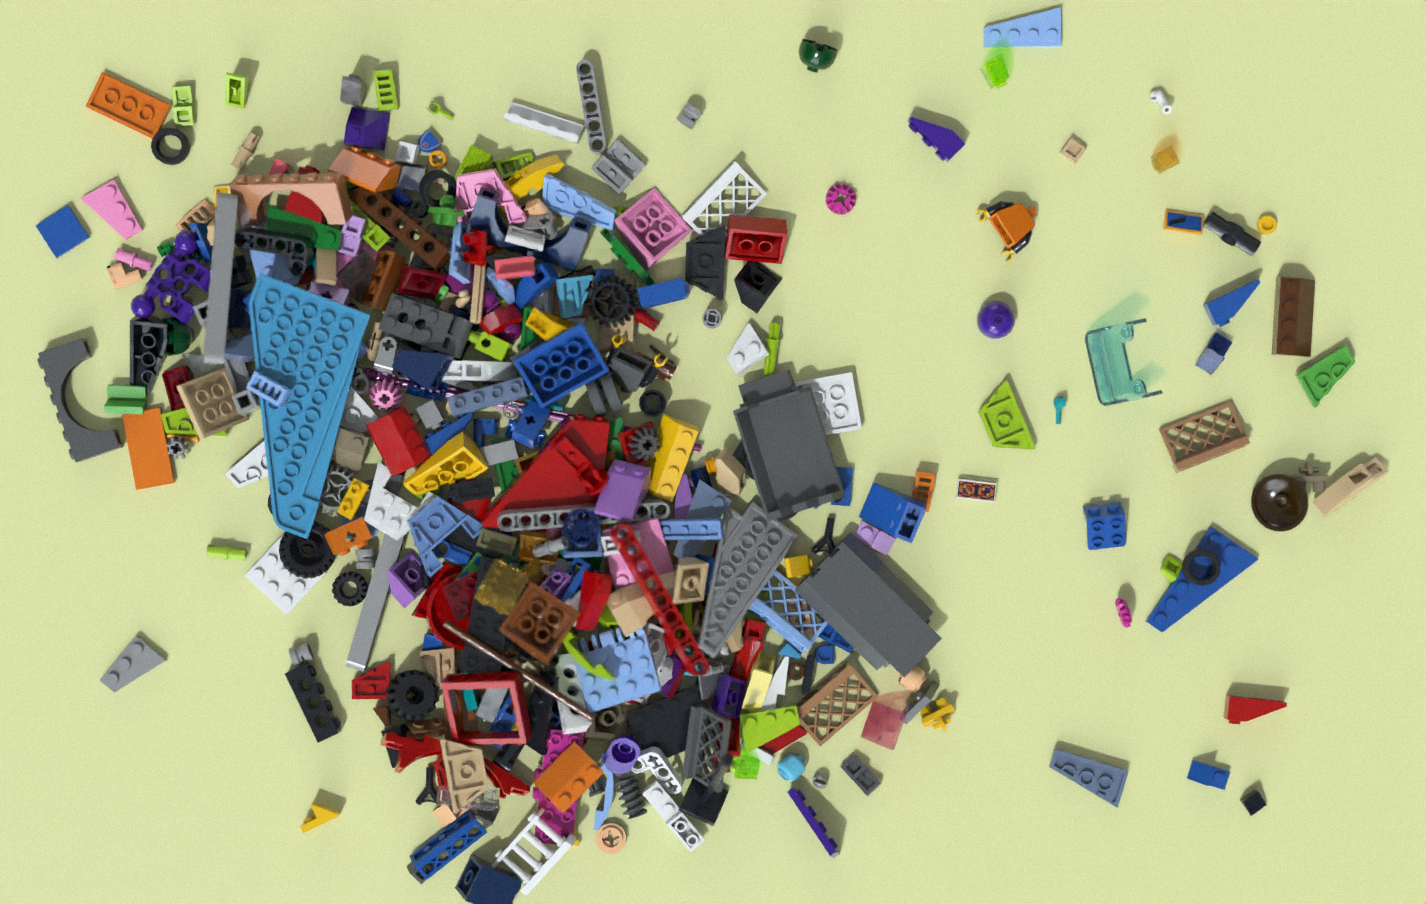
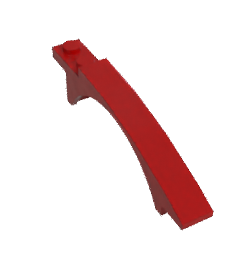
[710,619,766,773]
[380,732,530,799]

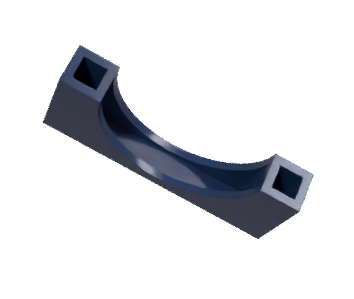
[465,187,591,271]

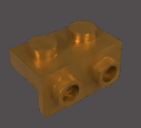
[518,530,560,565]

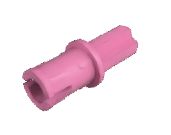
[114,248,154,271]

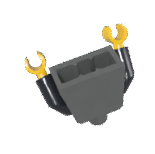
[607,334,668,393]

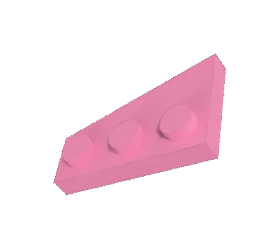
[81,180,143,240]

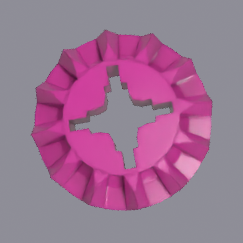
[825,184,856,215]
[1115,597,1132,628]

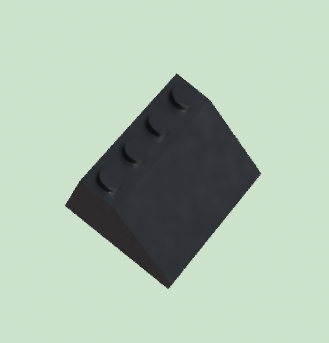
[626,684,717,759]

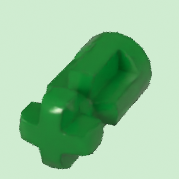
[157,238,175,257]

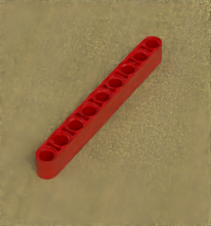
[610,524,709,676]

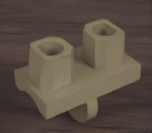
[1291,461,1329,492]

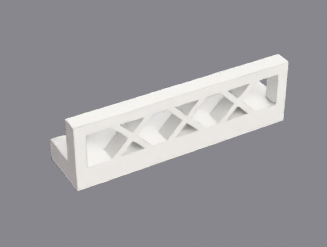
[504,102,584,144]

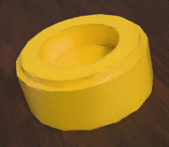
[1257,215,1277,235]

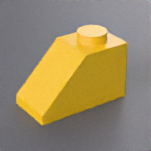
[784,554,813,578]

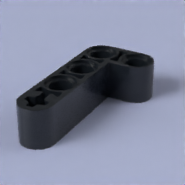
[234,227,313,276]

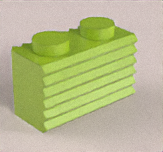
[454,144,494,181]

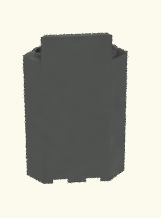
[733,370,845,521]
[795,532,942,677]

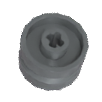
[585,370,624,416]

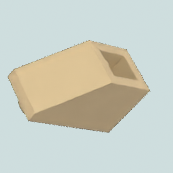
[715,449,746,495]

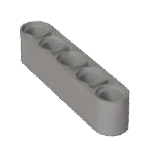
[576,60,607,155]

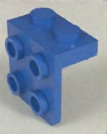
[1083,502,1126,550]

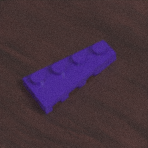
[787,788,840,858]

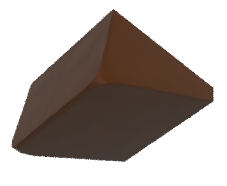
[373,705,391,726]

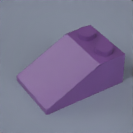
[594,459,651,522]

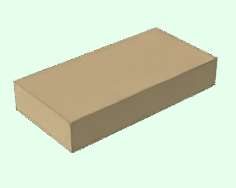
[316,248,336,285]

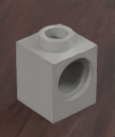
[416,400,445,430]

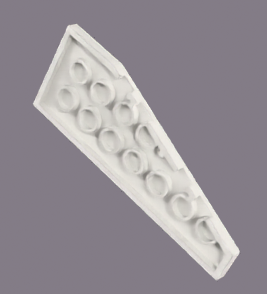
[225,385,379,488]

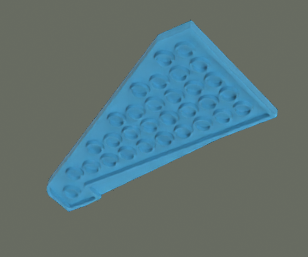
[249,273,371,539]

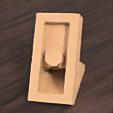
[432,798,475,827]

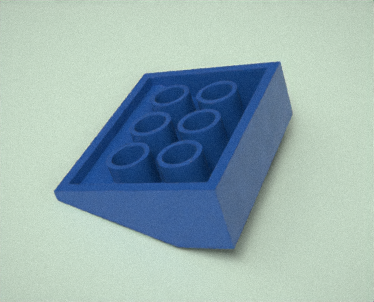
[513,322,609,409]

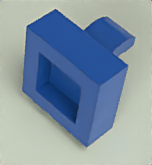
[595,269,615,289]

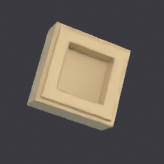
[1060,137,1087,164]

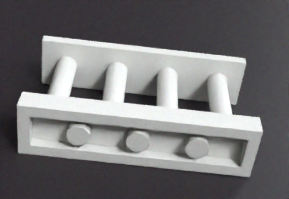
[491,808,577,895]

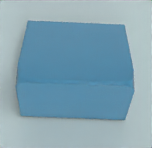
[777,642,801,658]

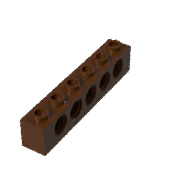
[349,186,451,271]

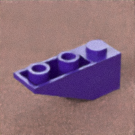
[908,117,965,162]

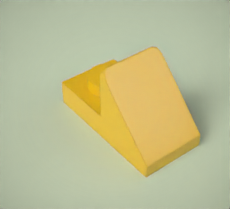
[300,802,340,833]

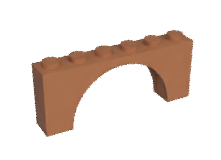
[229,172,353,226]

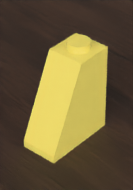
[742,652,776,713]

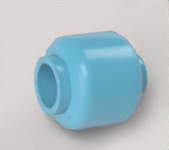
[777,753,805,781]

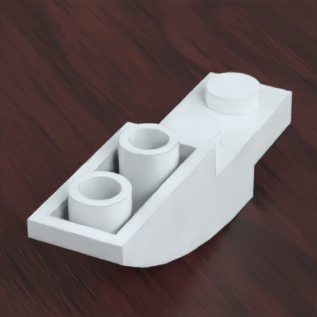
[442,361,517,382]
[642,780,705,852]

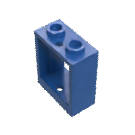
[637,278,690,309]

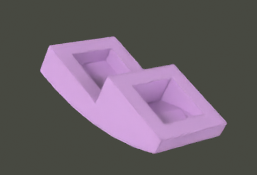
[338,216,366,258]

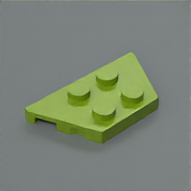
[978,380,1036,449]

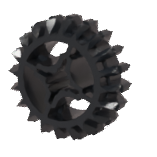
[587,276,639,328]

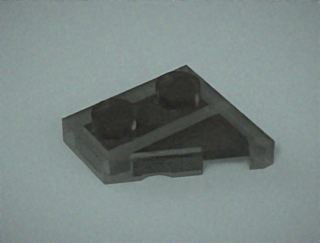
[336,249,377,303]

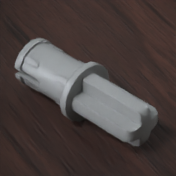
[532,536,569,558]

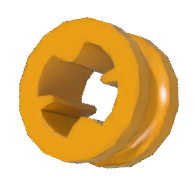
[429,150,447,168]
[704,457,717,475]

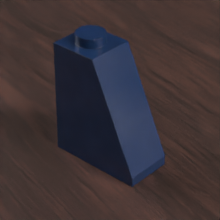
[392,350,454,390]

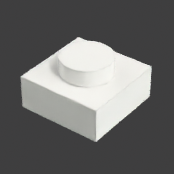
[396,141,420,164]

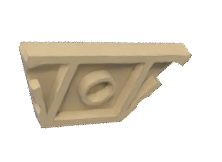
[440,739,489,813]

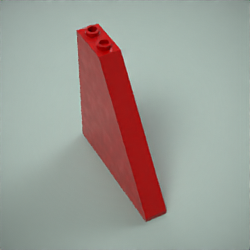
[481,414,610,533]

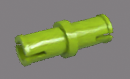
[206,544,247,561]

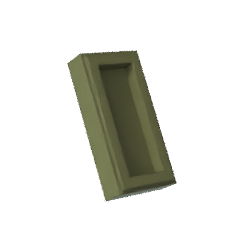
[476,527,519,557]

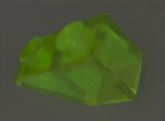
[731,755,760,779]

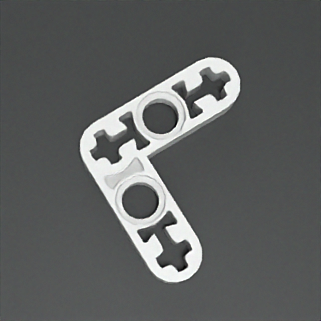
[613,747,683,794]

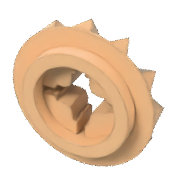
[596,823,626,854]

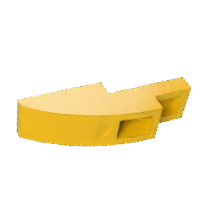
[499,154,565,214]

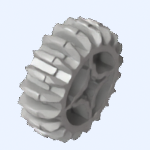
[318,465,359,516]

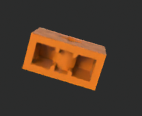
[324,517,372,556]

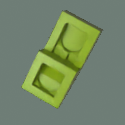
[171,85,194,126]

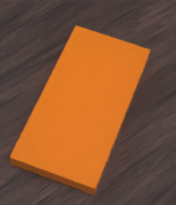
[85,72,172,138]
[122,408,175,490]

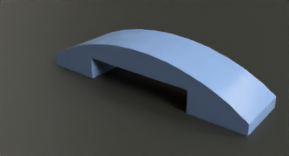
[594,751,614,830]

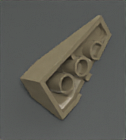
[331,425,371,472]
[584,704,627,741]

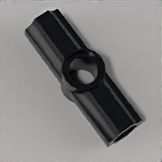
[1203,212,1261,256]

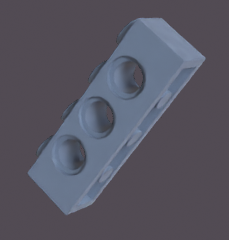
[447,377,529,417]

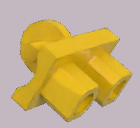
[920,697,955,732]

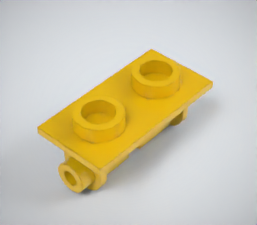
[337,478,370,520]

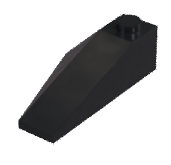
[130,316,168,396]

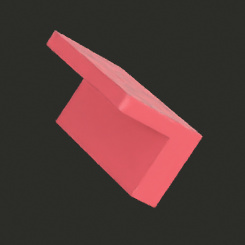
[495,256,536,280]

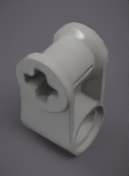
[521,214,558,240]
[374,337,399,375]

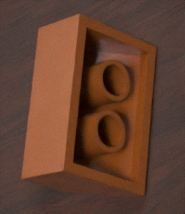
[359,249,406,312]

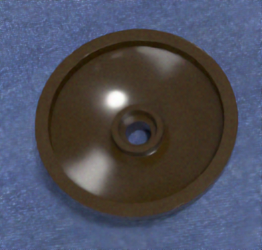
[1251,474,1309,532]

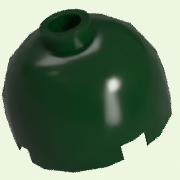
[799,39,838,73]
[162,317,194,356]

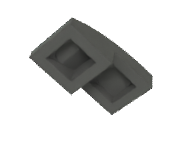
[840,754,882,796]

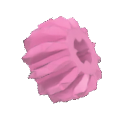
[370,378,403,412]

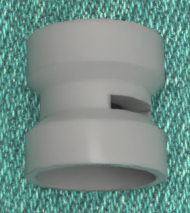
[676,103,703,129]
[702,309,721,329]
[355,548,375,569]
[289,642,314,666]

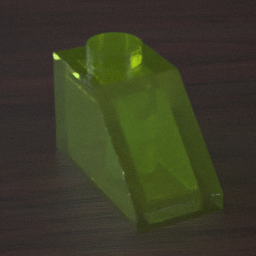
[980,54,1010,89]

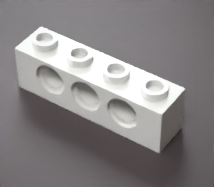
[550,653,591,734]

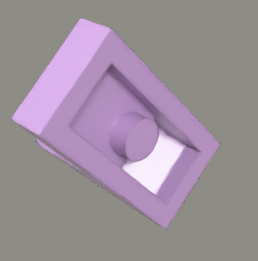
[854,521,895,555]

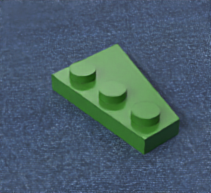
[1295,345,1356,408]

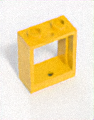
[525,307,574,341]

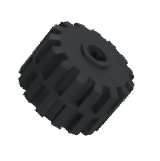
[385,670,439,720]

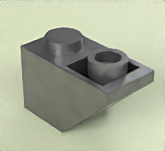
[340,74,367,108]

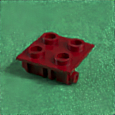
[441,571,477,622]

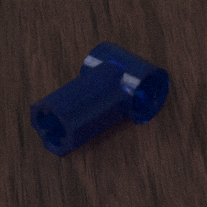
[690,466,713,489]

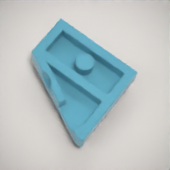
[556,275,593,318]

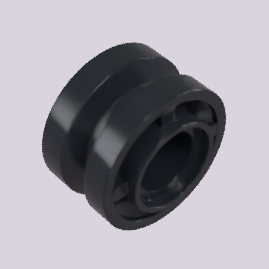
[639,390,666,417]

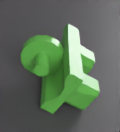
[428,195,464,226]

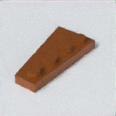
[443,669,480,746]

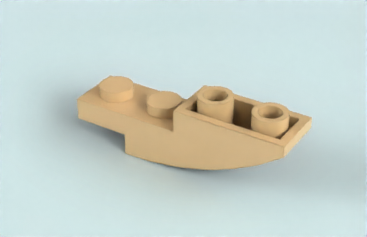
[1313,458,1388,517]

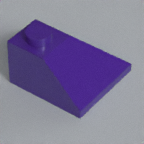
[344,107,390,151]

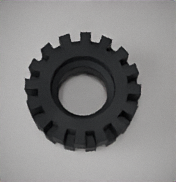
[332,571,368,607]

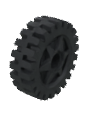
[279,521,336,579]

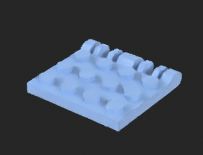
[574,626,662,712]

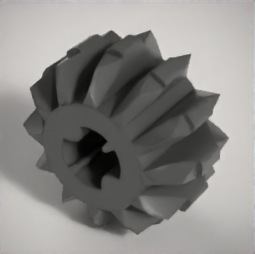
[628,427,662,460]

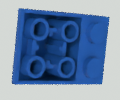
[859,482,927,543]

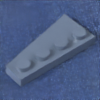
[673,479,732,558]
[1049,748,1129,808]

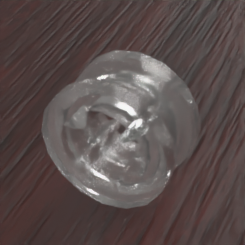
[502,401,520,420]

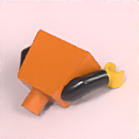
[976,201,1037,262]

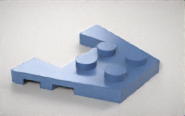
[407,496,487,577]

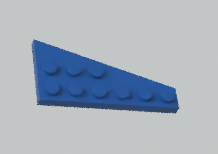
[1146,527,1259,632]

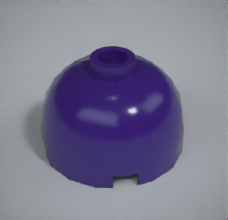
[977,301,1015,339]

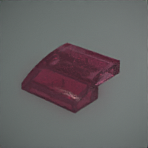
[861,701,906,750]

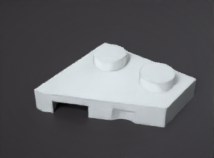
[727,323,769,375]

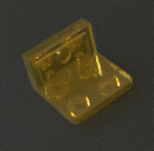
[474,559,529,615]

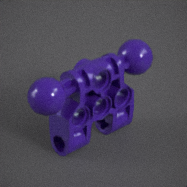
[131,230,211,325]

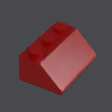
[725,215,787,264]
[365,406,431,476]

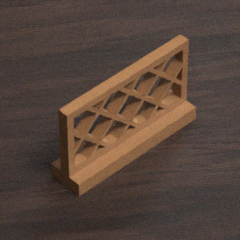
[1159,402,1250,473]
[796,661,878,746]

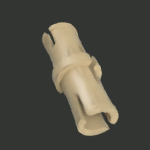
[230,131,260,171]
[364,322,383,361]

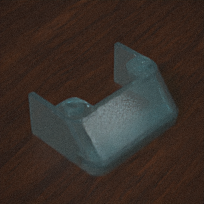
[1085,318,1163,406]

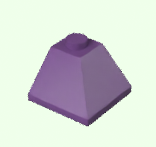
[387,551,435,608]

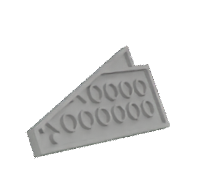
[698,502,798,658]

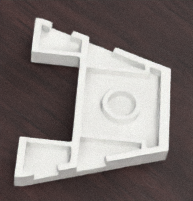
[364,463,436,541]

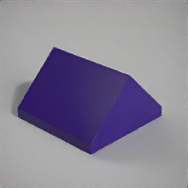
[711,675,747,719]

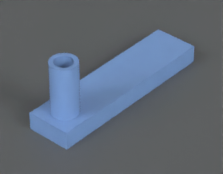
[659,517,724,540]

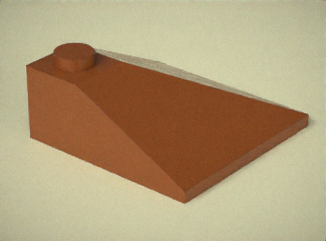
[499,582,580,665]

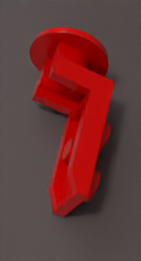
[550,436,609,495]

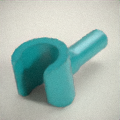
[1053,396,1066,424]

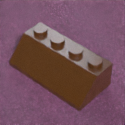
[1271,277,1315,357]

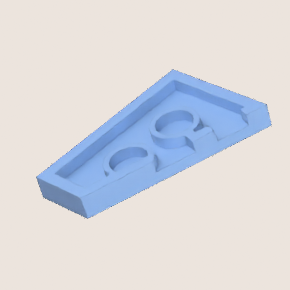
[449,222,471,284]

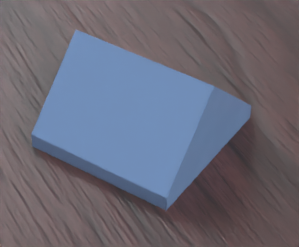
[561,524,603,558]

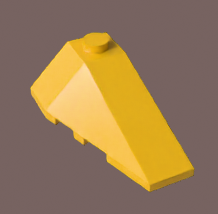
[403,432,488,495]

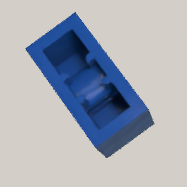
[511,400,551,448]

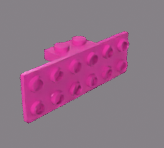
[532,729,584,844]

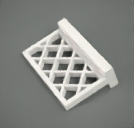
[680,161,767,237]

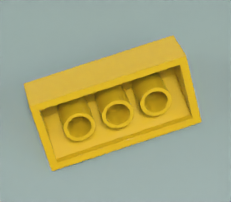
[645,414,700,502]

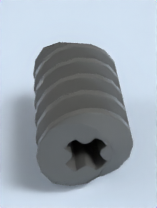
[614,776,647,819]

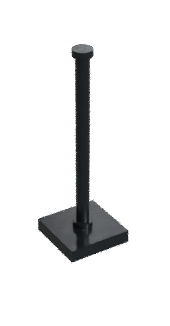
[679,755,734,826]

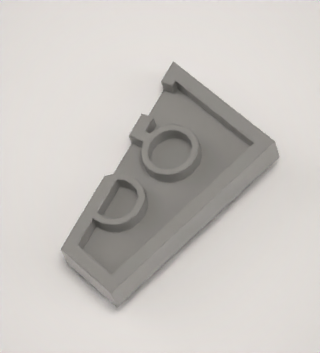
[100,635,167,692]

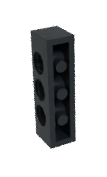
[285,663,342,743]

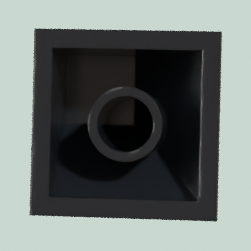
[734,261,782,314]

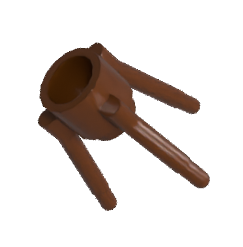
[636,345,677,380]

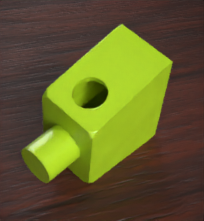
[468,330,513,362]

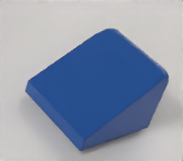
[422,633,443,651]

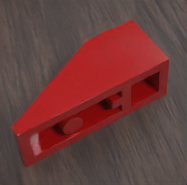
[576,571,613,631]
[1224,695,1287,724]

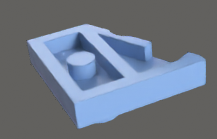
[485,267,515,305]

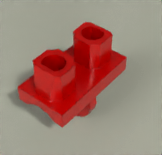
[463,228,494,266]

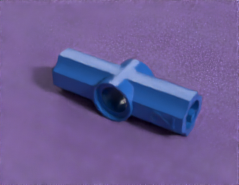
[414,540,473,567]

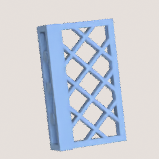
[749,570,828,654]

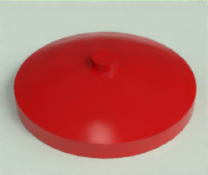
[426,572,470,649]

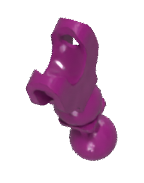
[444,263,522,342]

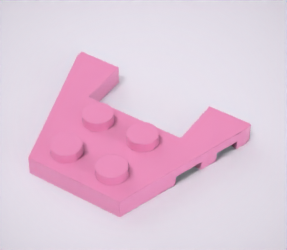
[456,168,527,227]

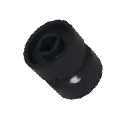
[230,255,253,289]

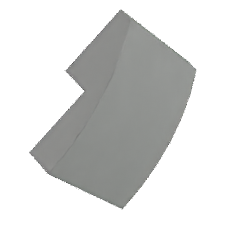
[591,139,647,194]

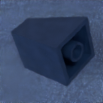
[455,854,522,904]

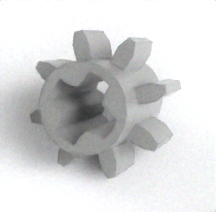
[166,436,191,460]

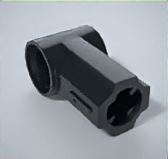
[493,744,525,772]

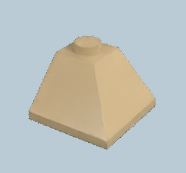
[673,557,709,604]

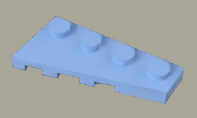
[983,7,1061,48]
[542,173,617,230]

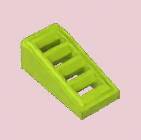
[373,69,398,111]
[493,151,535,181]

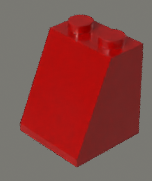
[284,165,328,225]

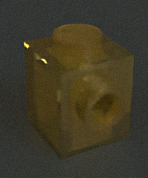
[1151,146,1180,174]

